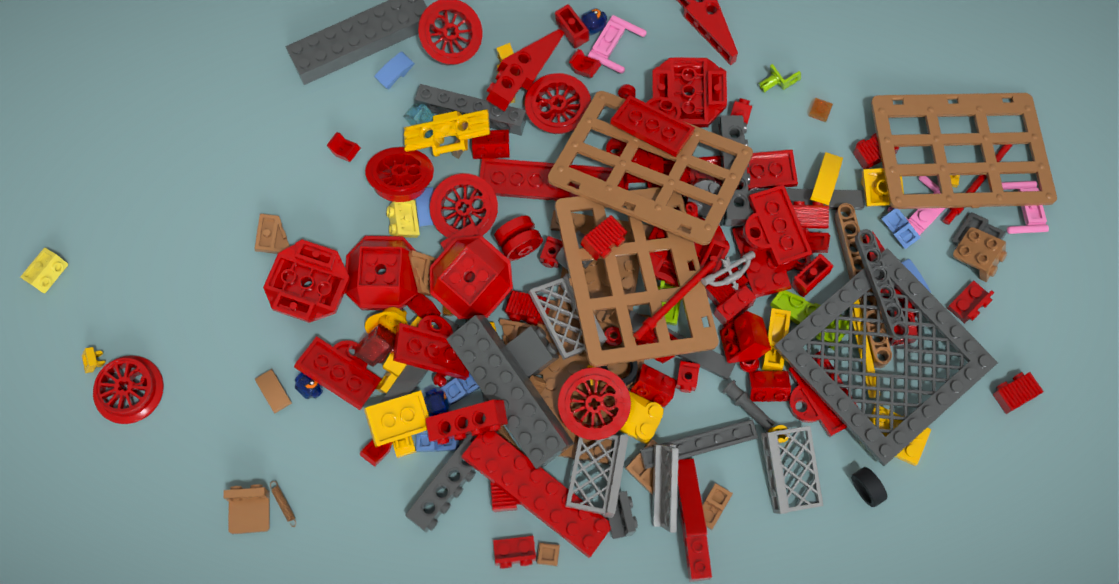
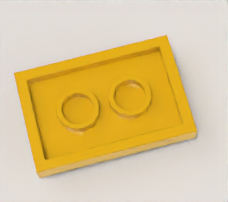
[363,391,429,447]
[869,405,932,466]

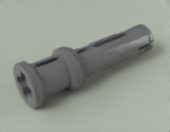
[722,380,775,432]

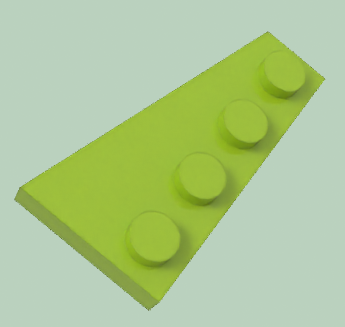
[770,290,849,350]

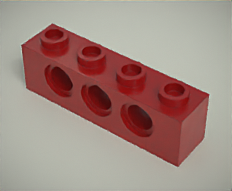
[425,399,508,445]

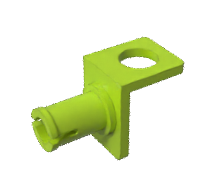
[758,64,801,93]

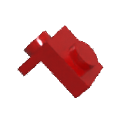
[569,49,601,78]
[731,98,753,123]
[327,132,361,162]
[803,228,830,253]
[407,294,441,323]
[360,439,393,467]

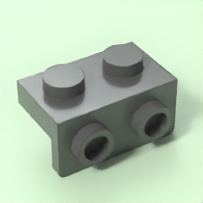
[608,491,638,539]

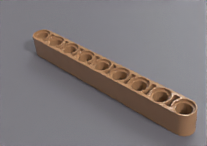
[834,203,892,369]

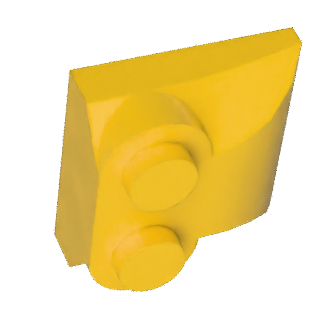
[861,168,904,207]
[619,391,664,444]

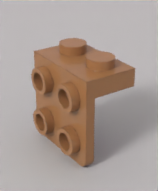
[953,227,1007,282]
[224,485,270,534]

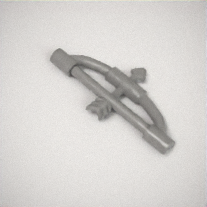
[701,251,755,290]

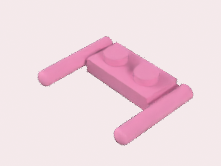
[588,15,647,74]
[887,176,946,236]
[1002,181,1049,234]

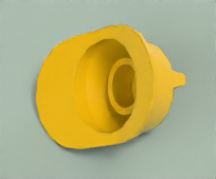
[365,307,408,338]

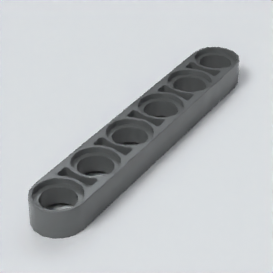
[855,229,909,340]

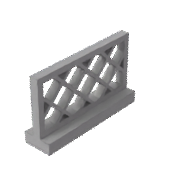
[529,273,607,360]
[761,426,823,514]
[565,435,629,518]
[652,444,679,532]

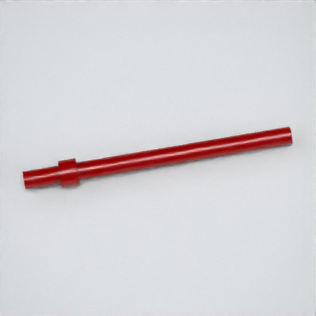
[943,144,1013,225]
[633,260,716,340]

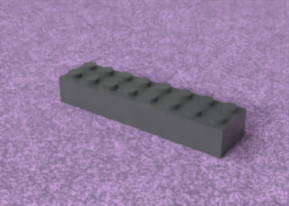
[285,0,430,85]
[447,315,574,469]

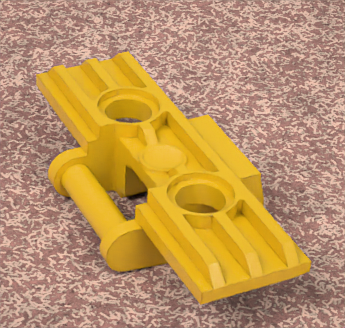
[404,109,490,157]

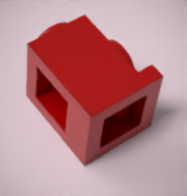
[540,236,563,268]
[676,361,700,393]

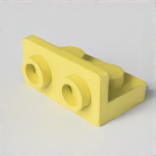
[386,200,420,238]
[20,247,68,294]

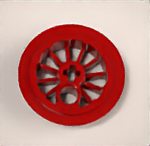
[418,0,483,64]
[525,73,591,134]
[365,147,434,202]
[430,173,498,238]
[93,355,164,424]
[558,367,631,440]

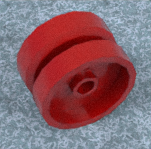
[494,215,543,261]

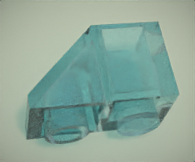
[403,103,435,138]

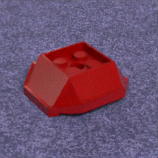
[652,57,727,127]
[648,216,730,287]
[430,235,513,320]
[345,236,420,311]
[263,239,350,323]

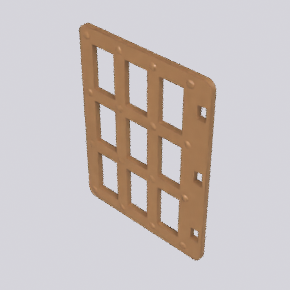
[548,91,753,245]
[871,93,1057,209]
[555,187,719,367]

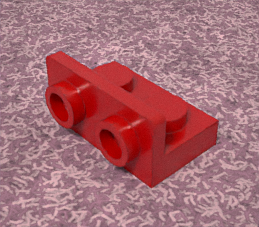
[472,130,510,159]
[947,280,995,324]
[493,536,536,569]

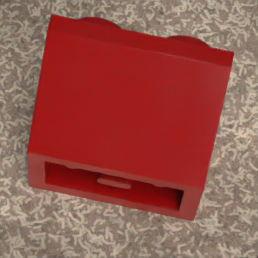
[719,311,771,363]

